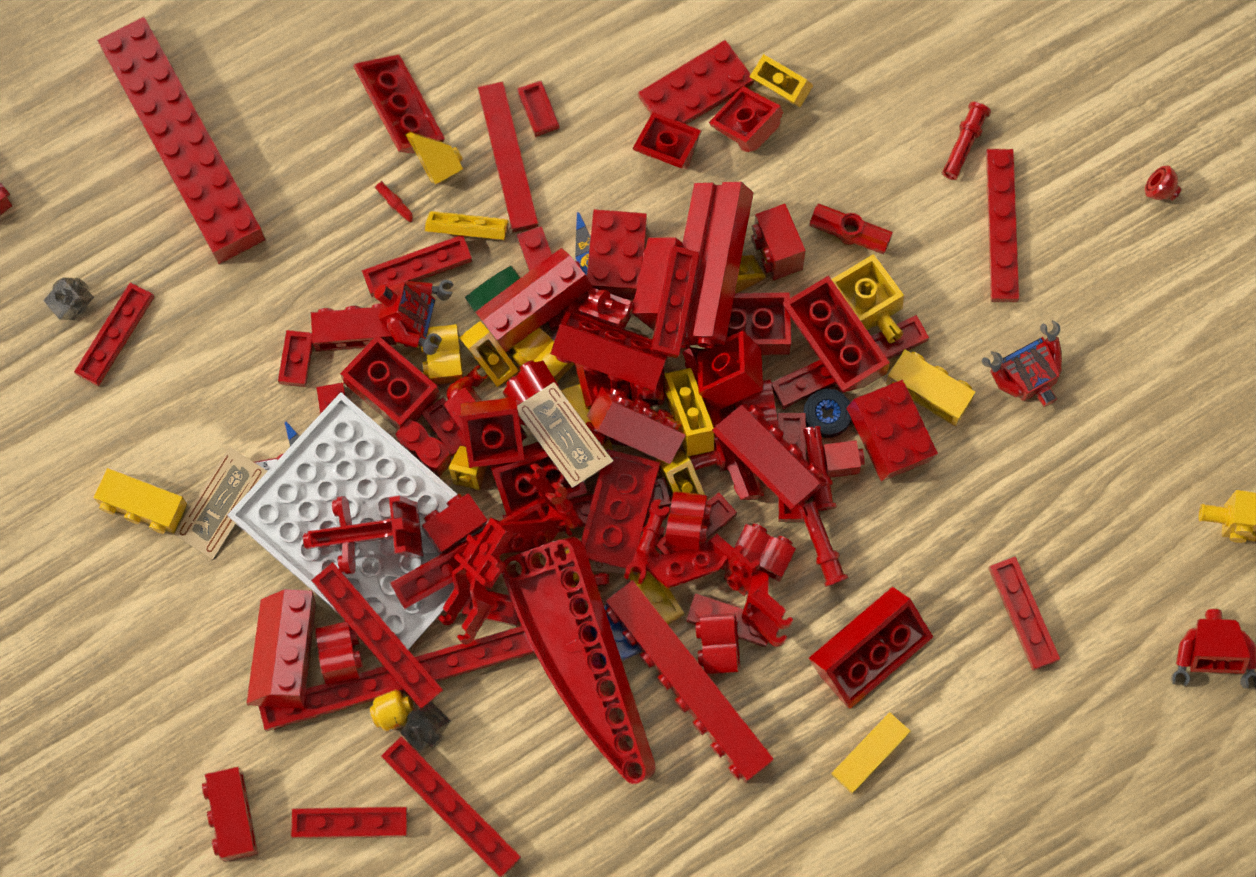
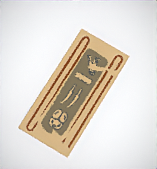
[517,383,613,488]
[174,447,267,559]

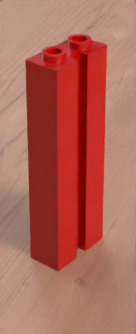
[681,181,754,349]

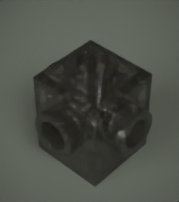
[43,277,94,320]
[400,701,451,753]

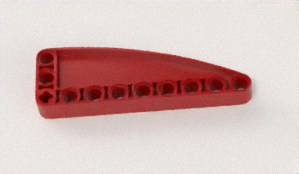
[502,537,656,784]

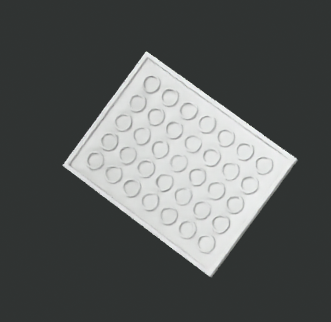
[228,392,488,650]

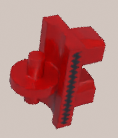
[578,287,634,328]

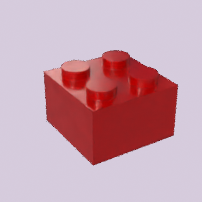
[751,203,806,281]
[697,331,763,411]
[461,397,525,468]

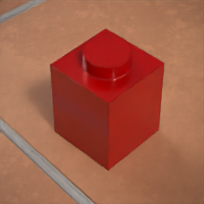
[823,440,865,478]

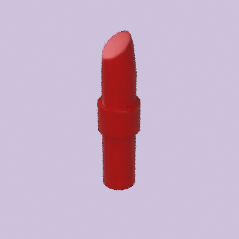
[375,181,413,223]

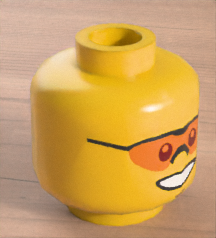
[370,690,414,732]

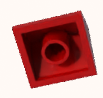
[633,112,702,169]

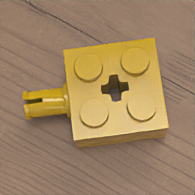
[832,254,904,343]
[1198,490,1256,543]

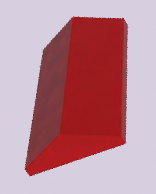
[353,54,445,154]

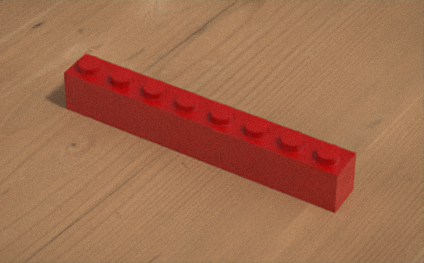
[605,580,774,783]

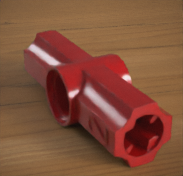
[809,203,893,255]

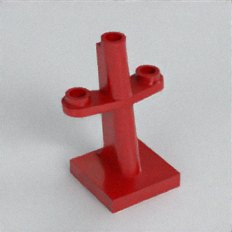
[303,495,424,574]

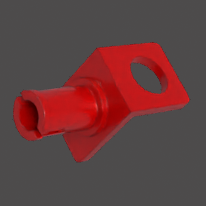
[688,437,727,473]

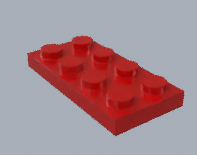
[638,40,754,125]
[581,449,660,570]

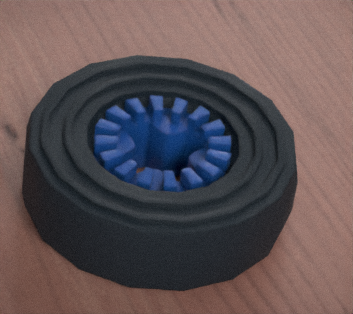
[803,389,852,438]

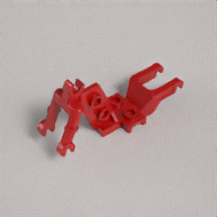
[438,464,583,645]
[624,499,793,647]

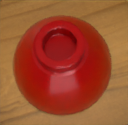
[1145,165,1181,201]

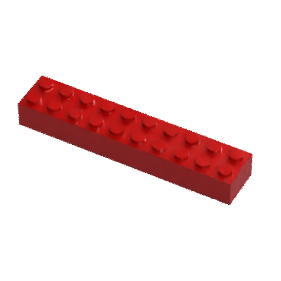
[97,17,266,265]

